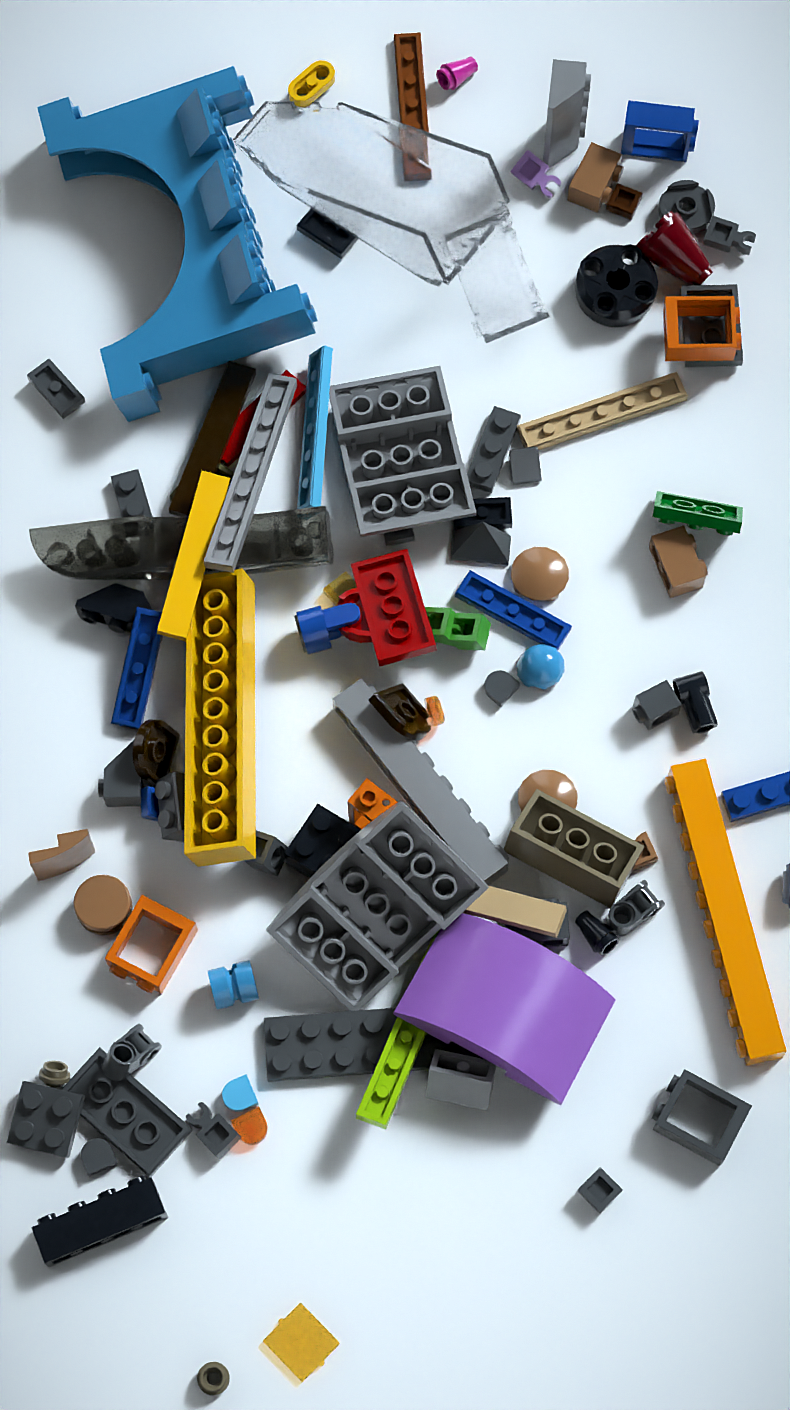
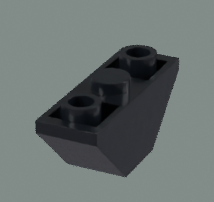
[75,583,163,642]

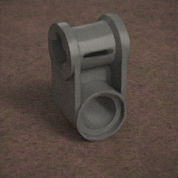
[606,880,665,936]
[102,1023,162,1081]

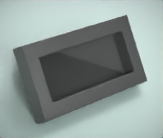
[450,522,511,565]

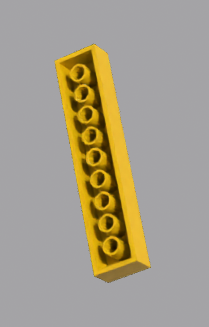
[184,568,256,867]

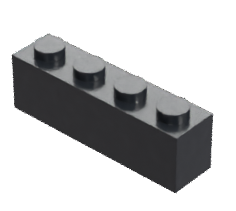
[31,1176,168,1267]

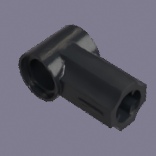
[673,671,718,734]

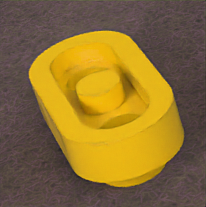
[288,60,335,107]

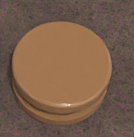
[74,875,133,935]

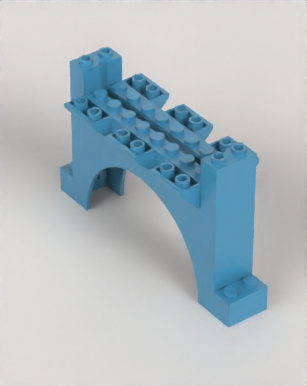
[37,66,318,422]

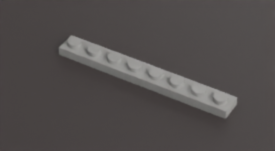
[204,373,297,573]

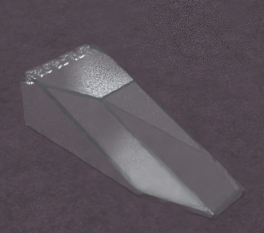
[233,101,510,287]

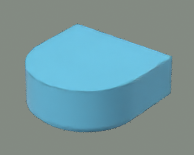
[222,1074,259,1112]

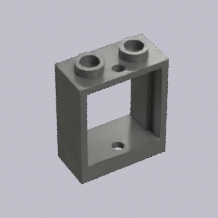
[651,1069,752,1166]

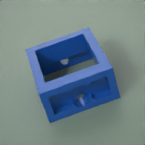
[621,100,699,162]

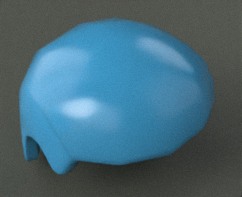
[516,644,565,690]

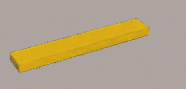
[157,471,230,642]

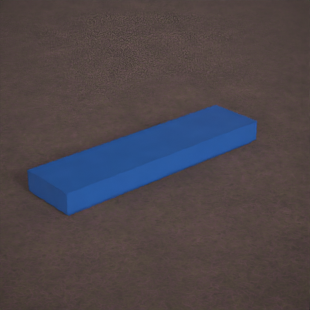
[455,570,572,651]
[111,607,163,729]

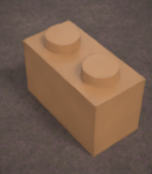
[567,142,624,213]
[649,525,708,598]

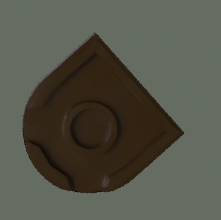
[368,683,431,740]
[132,719,180,788]

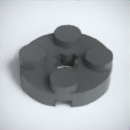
[658,180,715,234]

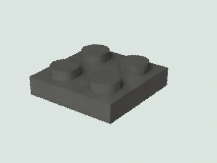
[6,1081,85,1158]

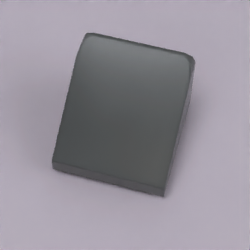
[509,447,542,485]

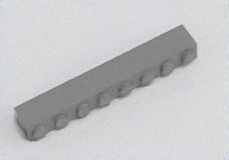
[332,678,509,885]

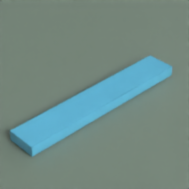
[297,345,333,517]

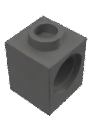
[632,679,682,730]
[243,830,288,877]

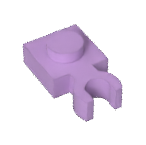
[510,149,562,198]

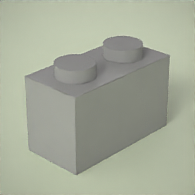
[425,1049,496,1111]

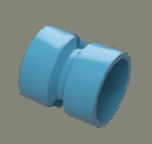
[207,960,259,1010]

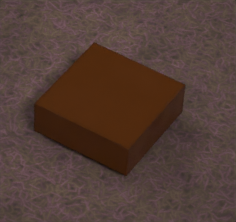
[606,183,643,220]

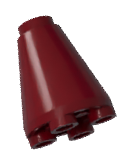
[636,211,713,285]

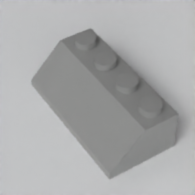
[543,59,592,168]

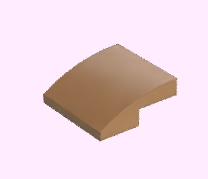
[28,829,95,881]

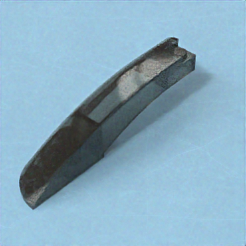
[29,506,334,581]

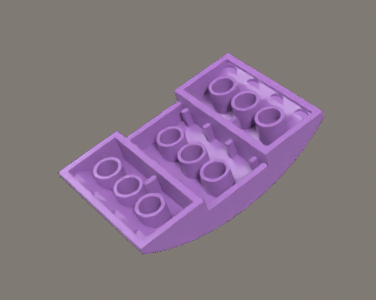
[393,913,616,1106]

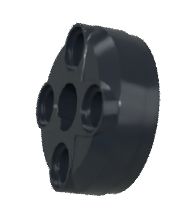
[575,244,658,327]

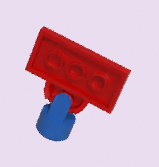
[294,549,437,667]

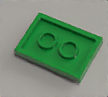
[652,491,743,536]

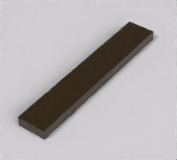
[168,361,256,519]

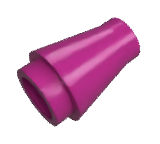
[436,56,478,90]

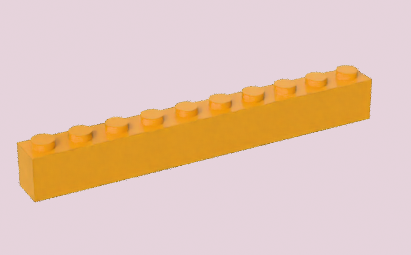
[665,758,787,1066]

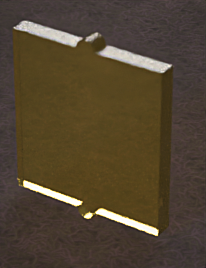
[263,1302,340,1383]

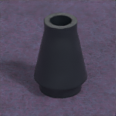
[575,910,619,956]

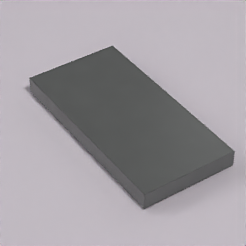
[61,1047,193,1178]

